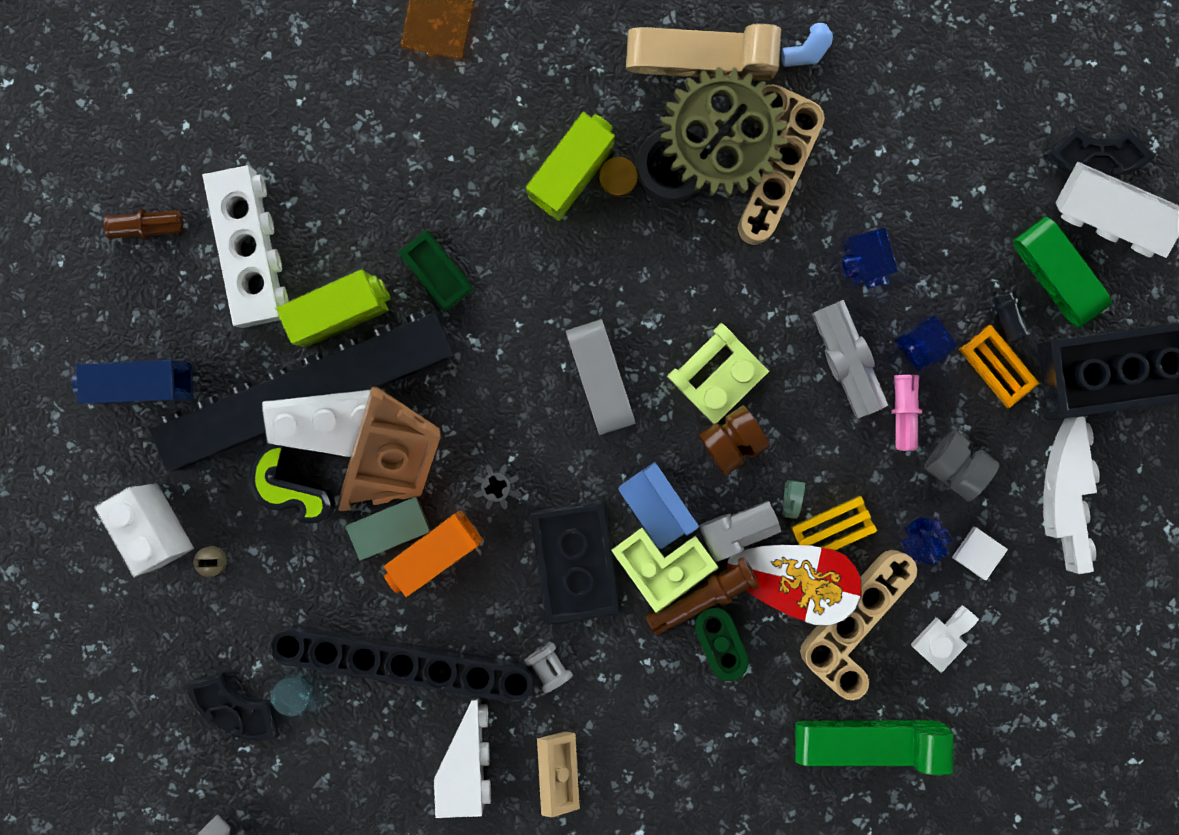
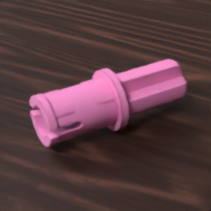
[892,375,922,451]

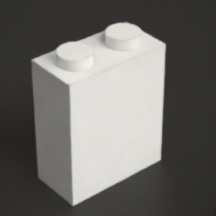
[95,483,194,577]

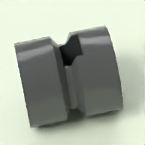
[924,430,999,502]

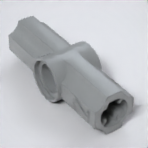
[812,300,888,418]

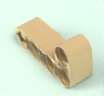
[626,24,781,81]
[738,84,825,245]
[800,550,917,700]

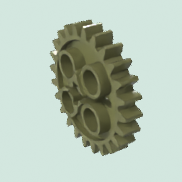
[660,67,788,196]

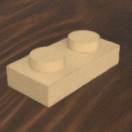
[537,732,580,817]

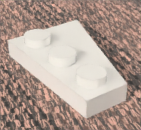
[263,390,370,457]

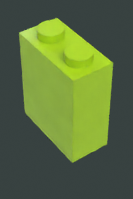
[526,112,615,222]
[276,269,391,348]

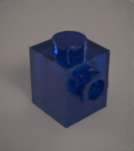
[841,227,898,289]

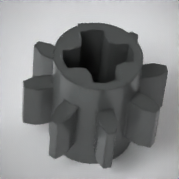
[474,464,520,509]

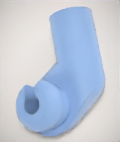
[782,23,833,67]

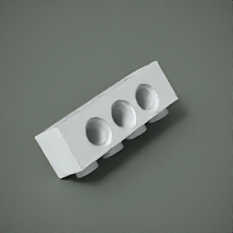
[202,165,289,328]

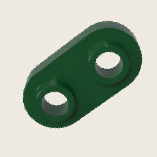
[694,606,749,681]

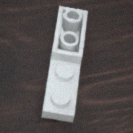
[1043,416,1099,574]

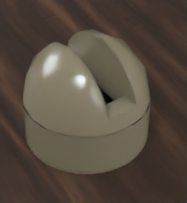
[193,546,227,577]

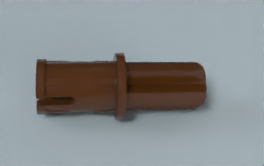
[103,209,184,240]

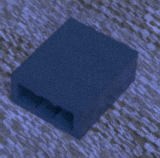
[72,360,194,404]

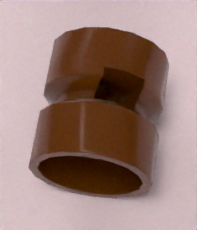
[698,405,770,476]

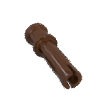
[646,557,760,636]

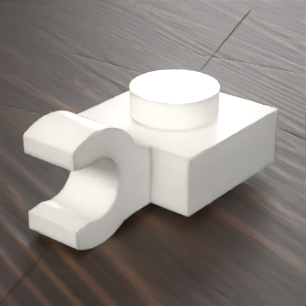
[910,605,979,673]

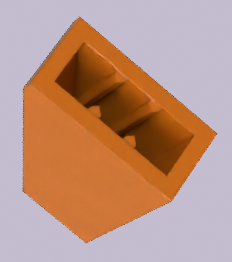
[383,509,483,597]

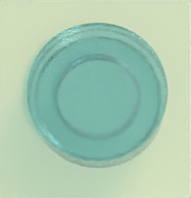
[271,676,312,716]

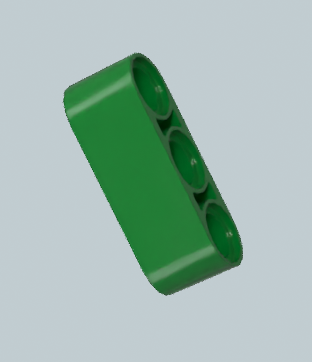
[1013,217,1112,328]

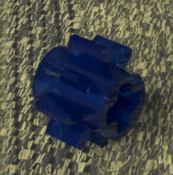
[901,517,952,565]

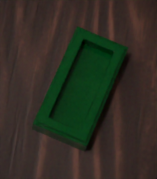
[397,229,474,313]

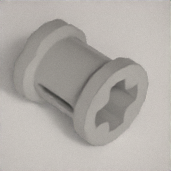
[524,642,573,694]

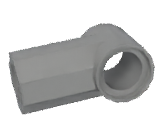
[699,501,781,562]

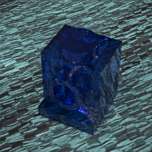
[895,315,958,371]

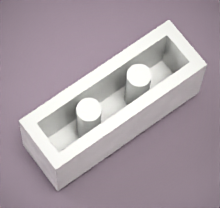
[1055,162,1179,258]

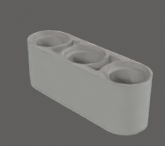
[565,319,636,436]

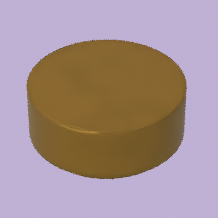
[600,157,638,197]

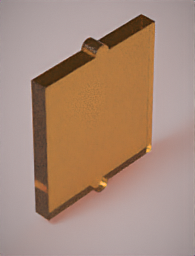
[400,0,474,60]

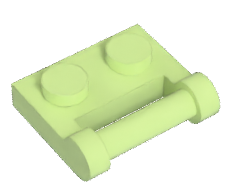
[667,323,769,424]

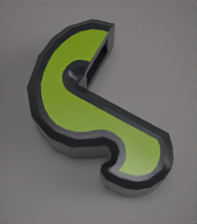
[249,444,336,524]

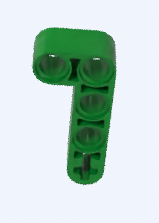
[795,720,954,775]

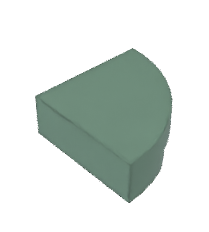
[782,480,805,519]

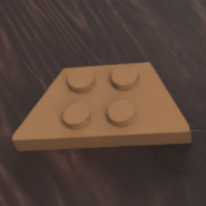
[338,387,440,511]

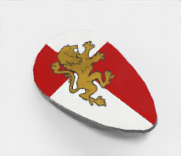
[727,545,862,625]

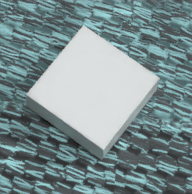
[952,527,1008,580]

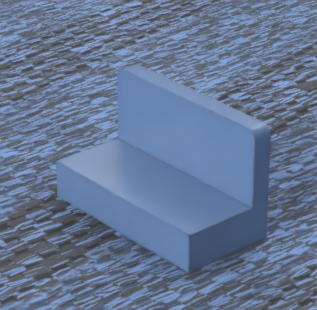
[618,462,699,549]

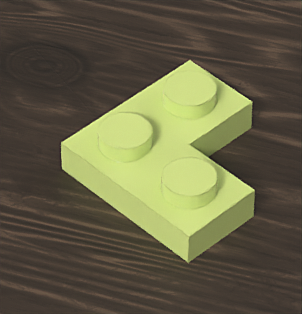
[611,528,719,613]

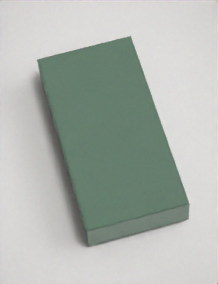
[346,497,431,561]

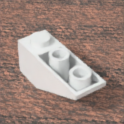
[434,696,491,818]

